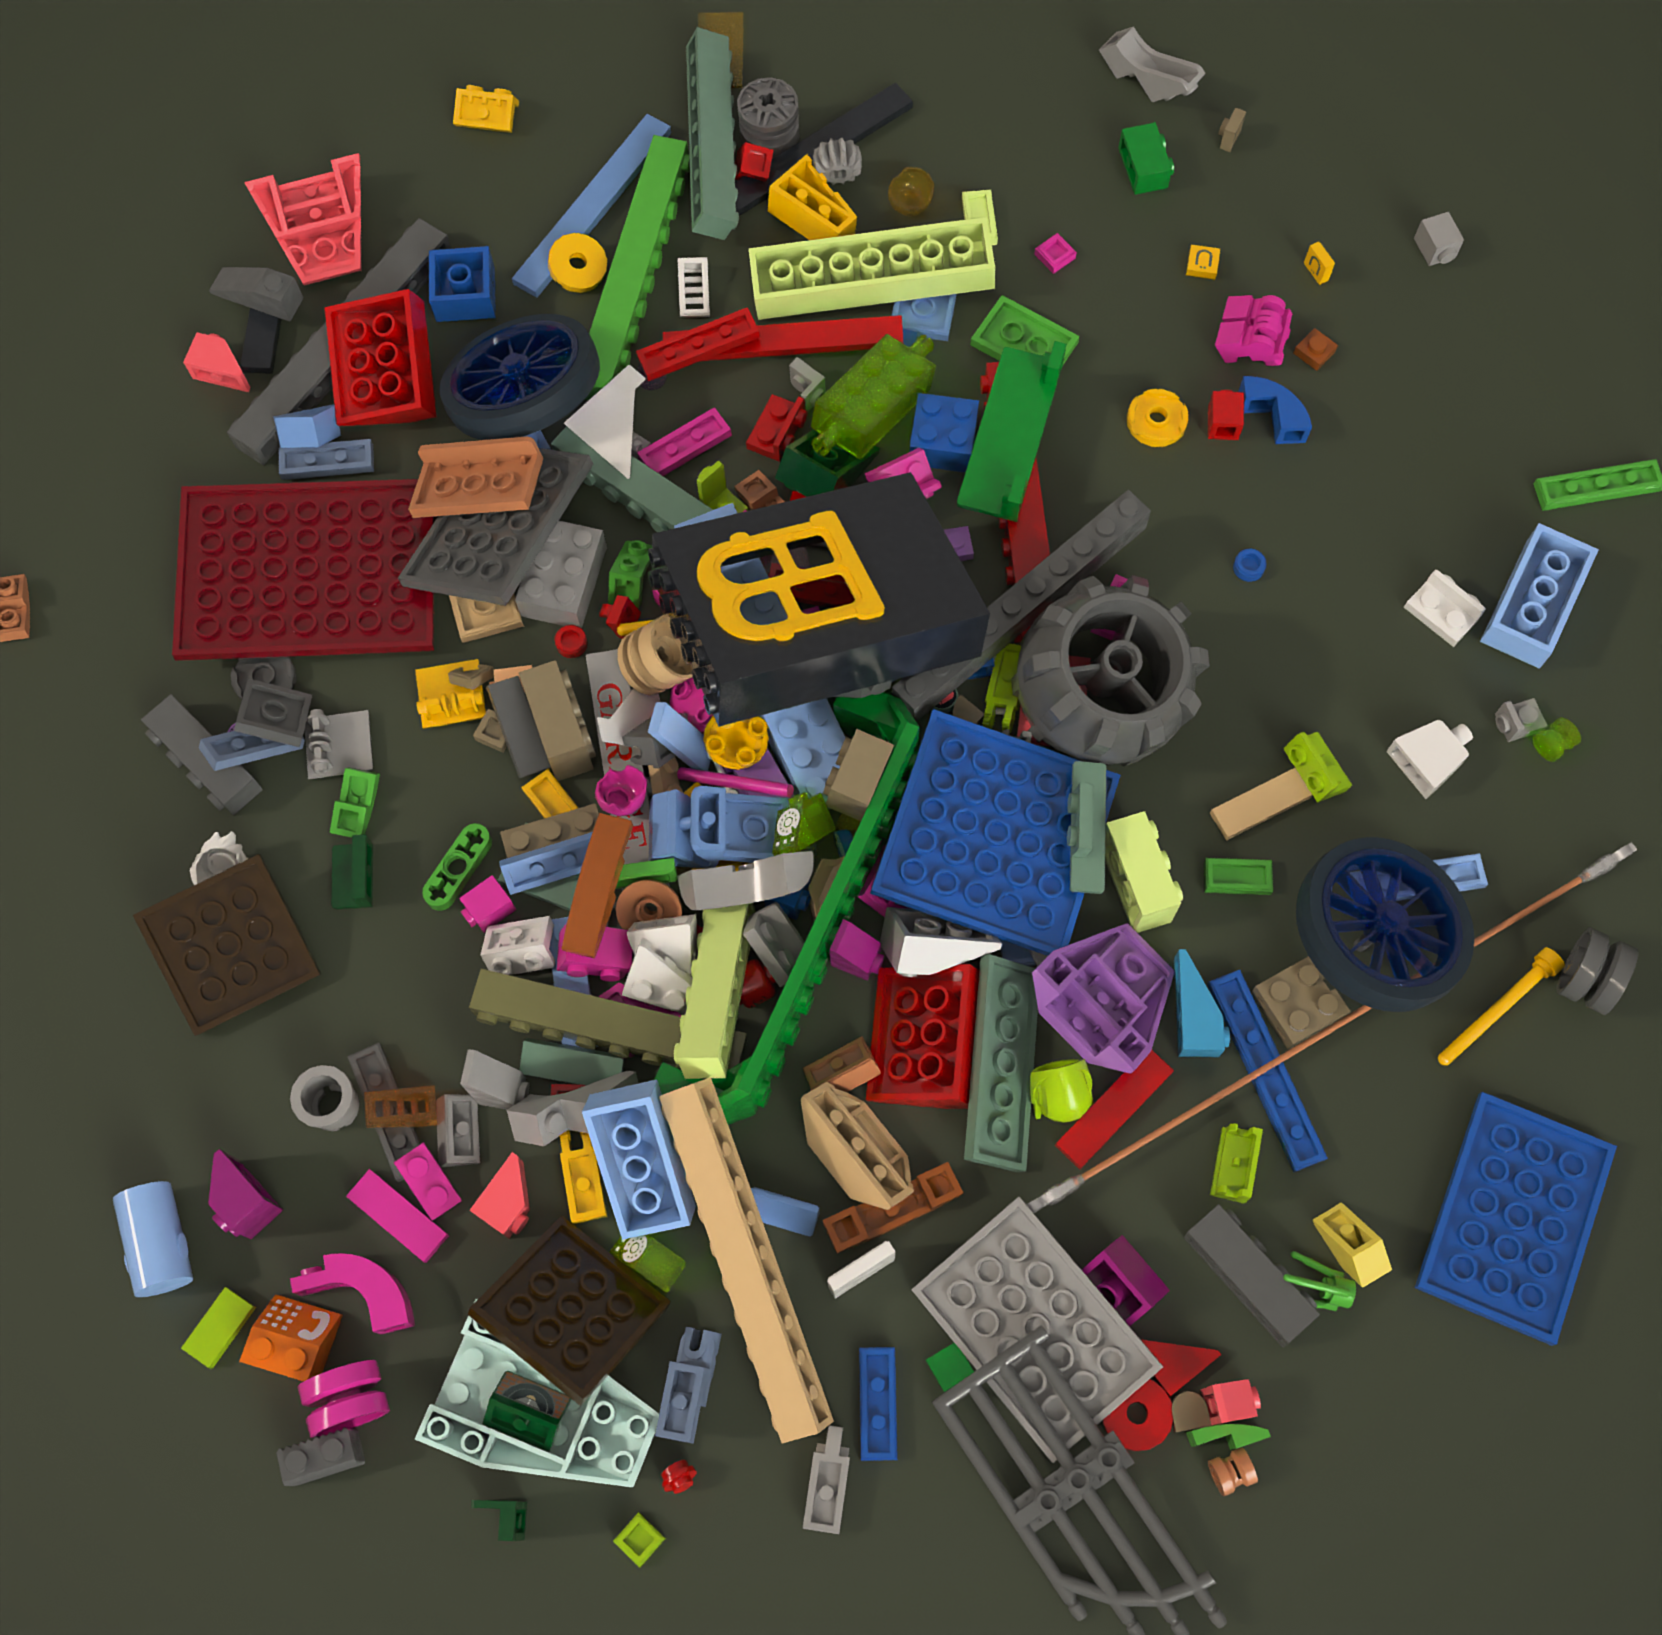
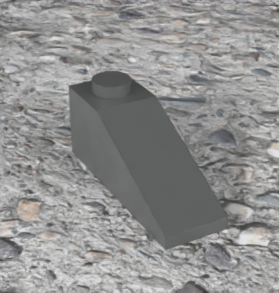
[209,267,303,322]

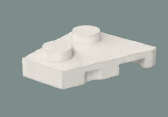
[622,938,693,1015]

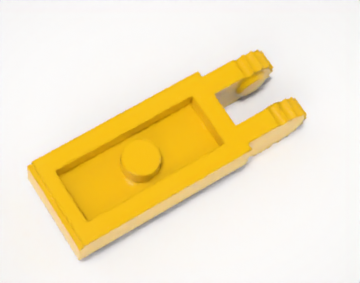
[560,1130,607,1224]

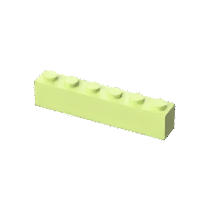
[674,903,756,1079]

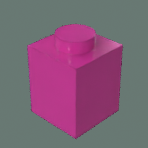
[459,875,516,933]

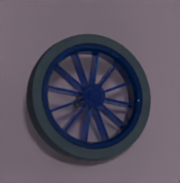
[440,314,600,440]
[1296,837,1474,1012]

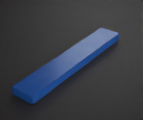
[1207,970,1328,1172]

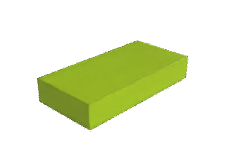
[181,1287,256,1369]

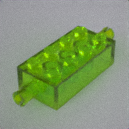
[811,334,936,460]

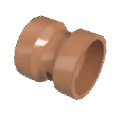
[1208,1447,1258,1496]

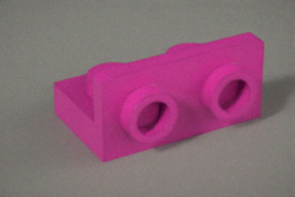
[865,448,942,499]

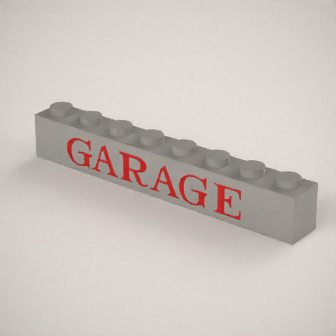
[586,649,670,891]

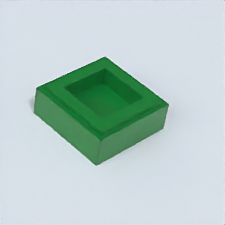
[925,1343,974,1392]

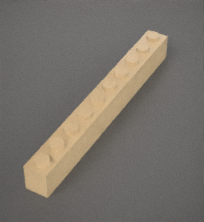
[659,1077,834,1443]

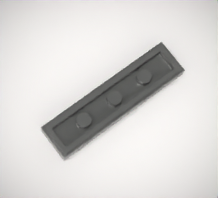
[347,1043,421,1182]

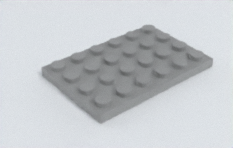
[912,1197,1163,1463]

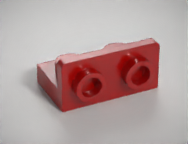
[746,394,808,462]

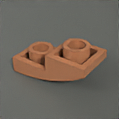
[0,574,30,642]

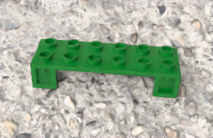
[957,341,1067,522]

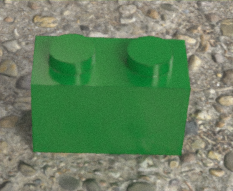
[1118,122,1174,195]

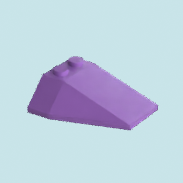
[1032,923,1175,1073]

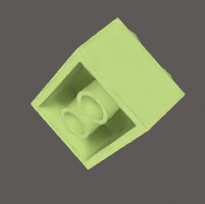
[1105,811,1183,933]

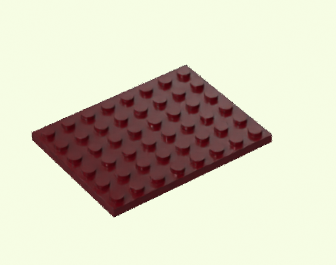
[172,479,435,661]

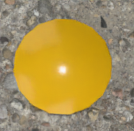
[703,715,769,770]

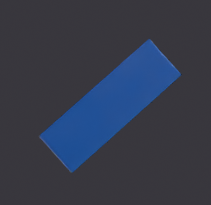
[859,1347,897,1461]

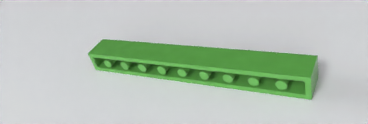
[584,135,690,400]

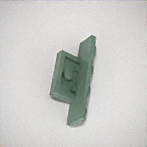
[1067,761,1106,894]

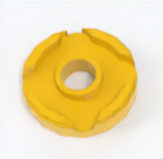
[548,233,607,293]
[1127,389,1189,447]

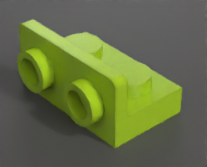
[1283,732,1353,803]

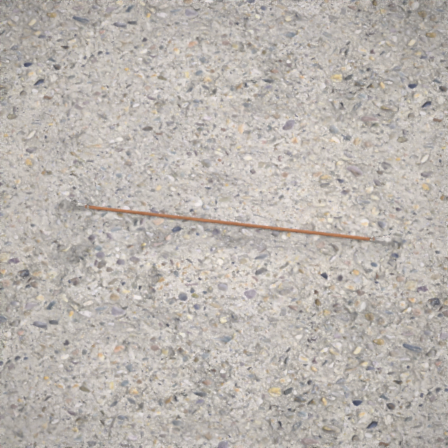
[1027,842,1637,1213]

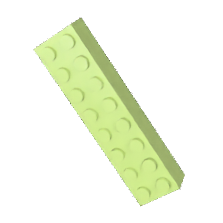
[749,217,995,320]

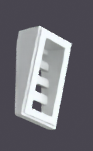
[678,257,710,318]

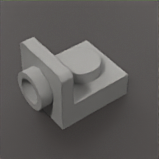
[789,357,826,411]
[1495,698,1548,742]

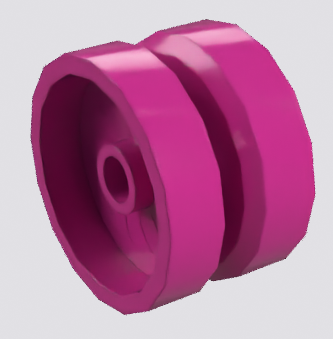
[297,1360,390,1438]

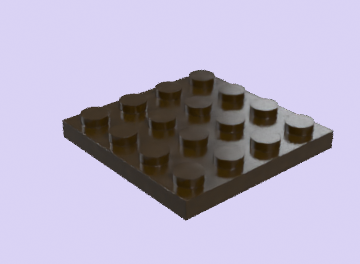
[133,854,321,1036]
[468,1215,671,1406]

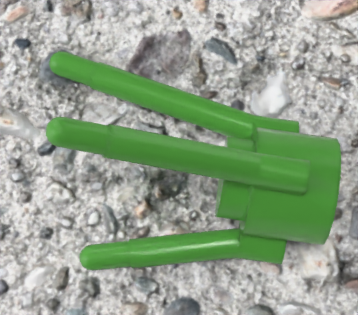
[1283,1251,1356,1311]

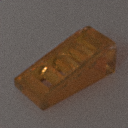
[364,1085,437,1128]

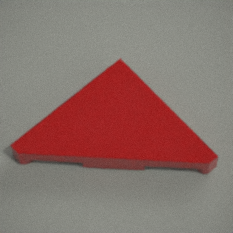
[1141,1339,1221,1397]

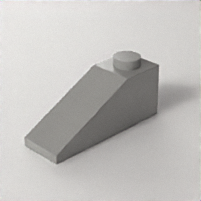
[460,1049,530,1110]

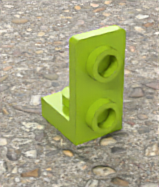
[697,461,748,513]

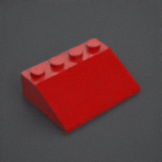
[325,289,437,426]
[866,964,980,1109]

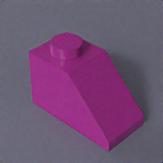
[830,919,885,981]

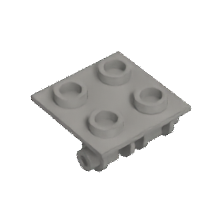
[305,709,373,779]

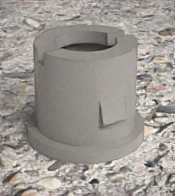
[290,1065,360,1131]

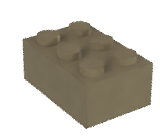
[519,660,596,781]

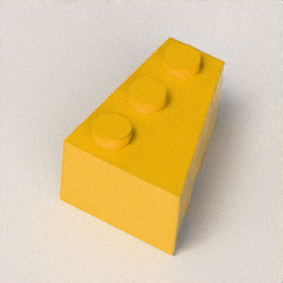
[768,154,857,240]

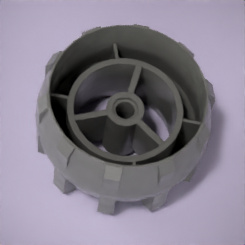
[1011,575,1210,767]

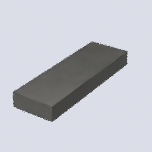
[486,676,551,778]

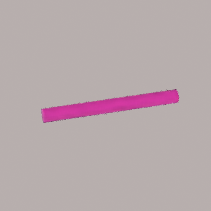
[677,767,794,798]

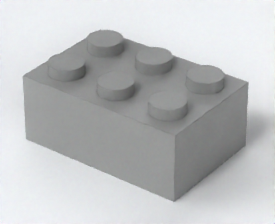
[515,521,607,629]

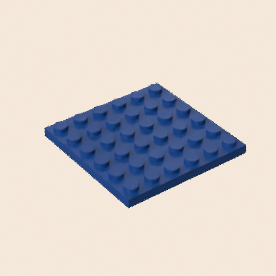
[870,709,1121,956]

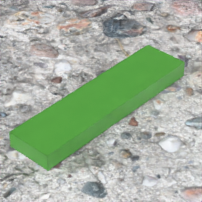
[1533,459,1662,511]

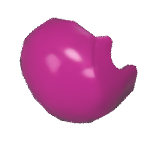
[595,765,647,816]

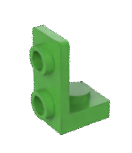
[608,540,652,610]

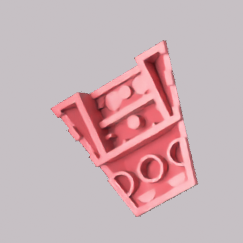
[244,153,362,286]

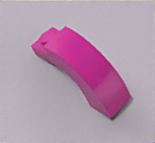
[290,1253,415,1335]

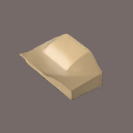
[808,856,844,922]

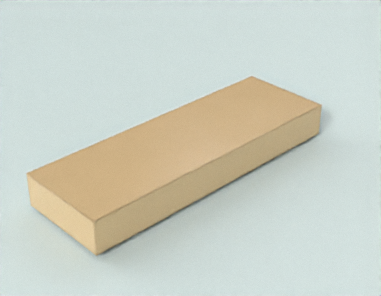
[1210,768,1312,841]

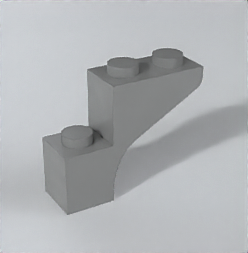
[1099,26,1206,102]
[507,1071,639,1146]

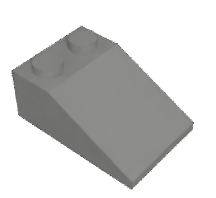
[880,907,1002,977]

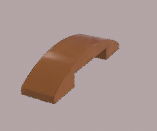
[822,1162,964,1254]

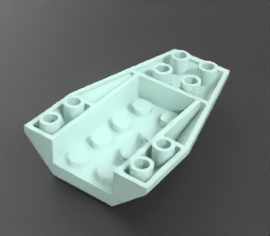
[415,1299,659,1487]

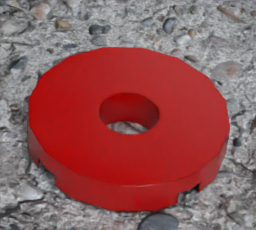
[1102,1379,1173,1451]

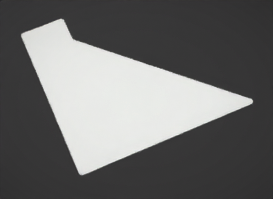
[564,365,646,479]
[597,688,660,748]

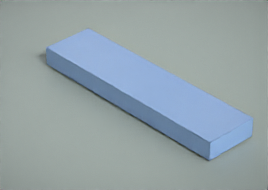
[1348,853,1488,907]

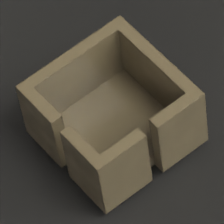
[822,729,894,821]

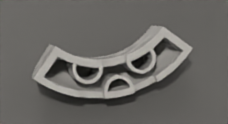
[677,851,813,910]

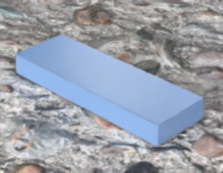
[648,702,711,771]

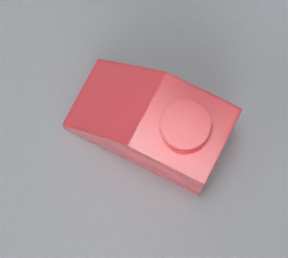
[183,332,251,393]
[470,1152,530,1239]
[1201,1379,1261,1426]

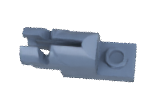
[655,1327,721,1444]

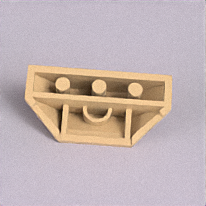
[801,1082,914,1210]

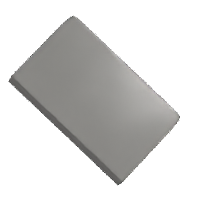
[436,1094,480,1167]

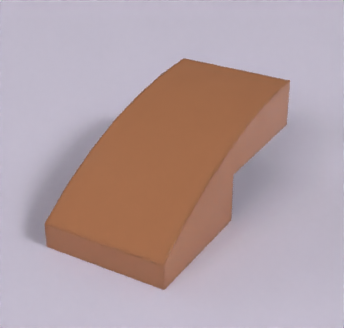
[734,470,785,510]

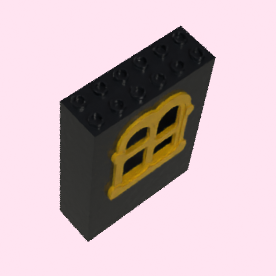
[648,472,990,727]

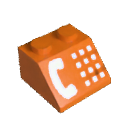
[239,1294,343,1381]

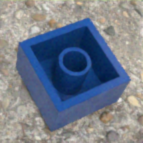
[429,246,496,322]
[910,393,979,472]

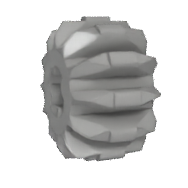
[813,138,862,185]

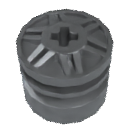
[737,77,800,159]

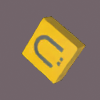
[1304,241,1335,285]
[1186,244,1220,280]

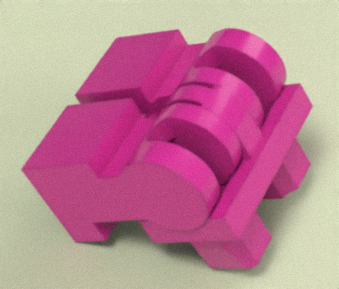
[1215,295,1293,366]

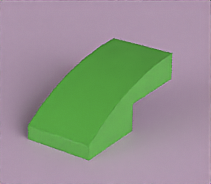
[330,767,380,838]
[1186,1424,1271,1450]

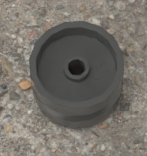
[1556,927,1639,1015]

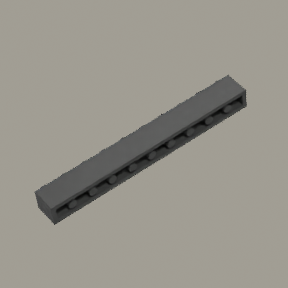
[227,218,451,466]
[892,489,1151,722]

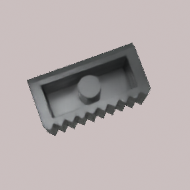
[277,1427,365,1487]

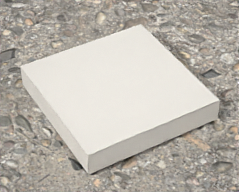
[827,1241,895,1299]

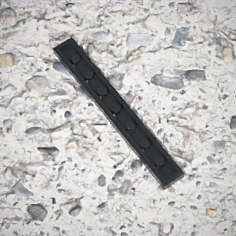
[735,82,913,216]

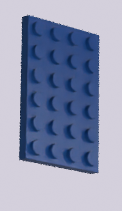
[1415,1092,1617,1346]

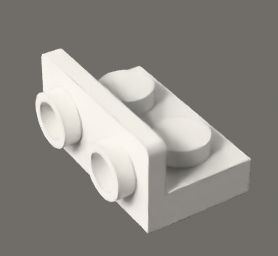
[1404,570,1486,647]
[480,916,555,975]

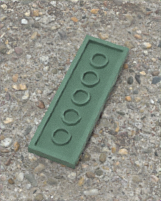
[964,954,1038,1172]

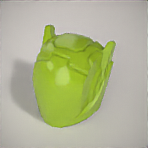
[1030,1059,1094,1123]

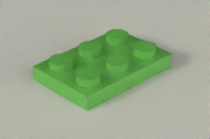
[970,295,1080,364]

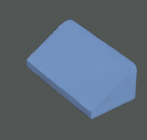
[751,1187,820,1237]

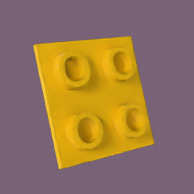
[415,659,486,729]

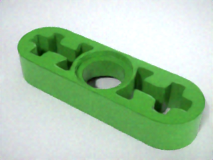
[423,823,492,911]

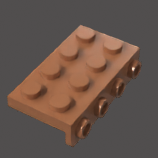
[408,437,544,518]

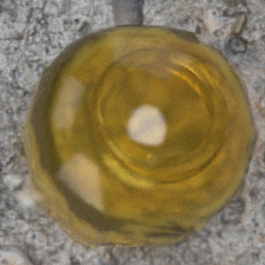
[888,167,935,216]

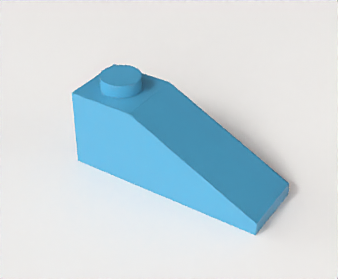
[1174,949,1230,1057]

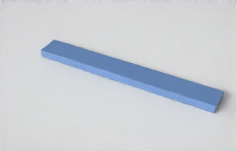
[512,114,672,298]

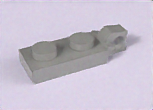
[803,1425,850,1534]

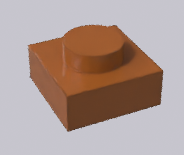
[1293,328,1338,371]

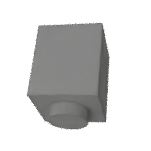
[1414,212,1464,266]

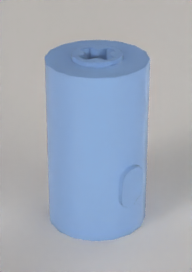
[113,1181,193,1297]

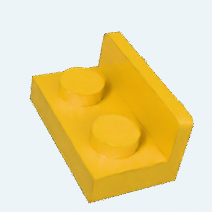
[453,85,519,133]

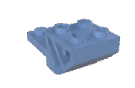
[648,786,789,869]

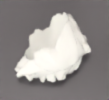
[190,831,248,885]

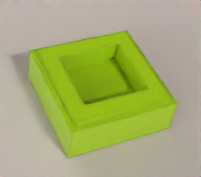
[613,1512,666,1568]

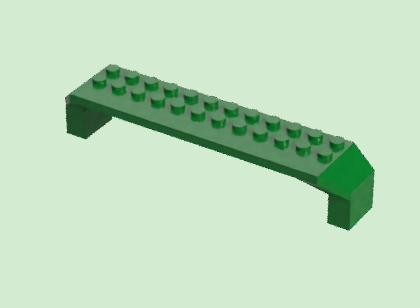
[654,692,920,1125]

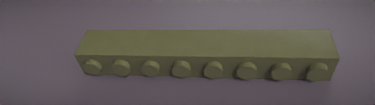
[469,969,748,1079]

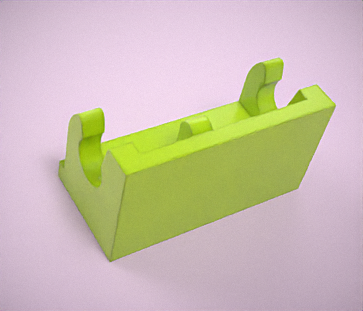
[1210,1124,1263,1203]

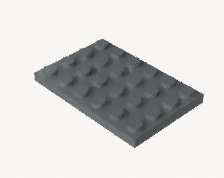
[398,448,593,606]

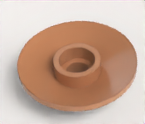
[616,879,683,930]

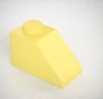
[1313,1202,1392,1288]

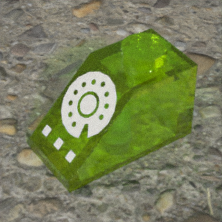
[772,792,836,856]
[609,1235,687,1294]

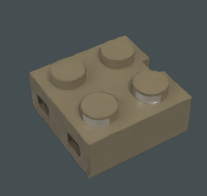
[1251,956,1351,1050]

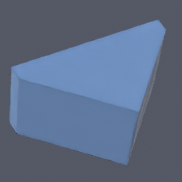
[273,405,341,448]

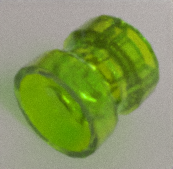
[1533,717,1581,762]

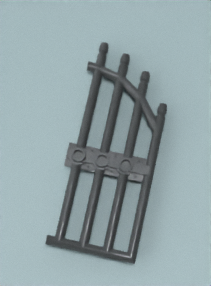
[932,1325,1227,1635]

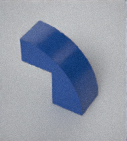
[1238,376,1312,444]

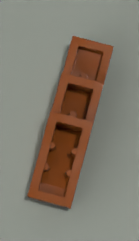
[561,813,633,959]

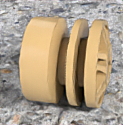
[618,614,693,696]

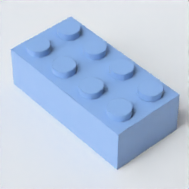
[1480,523,1599,669]
[582,1080,696,1240]

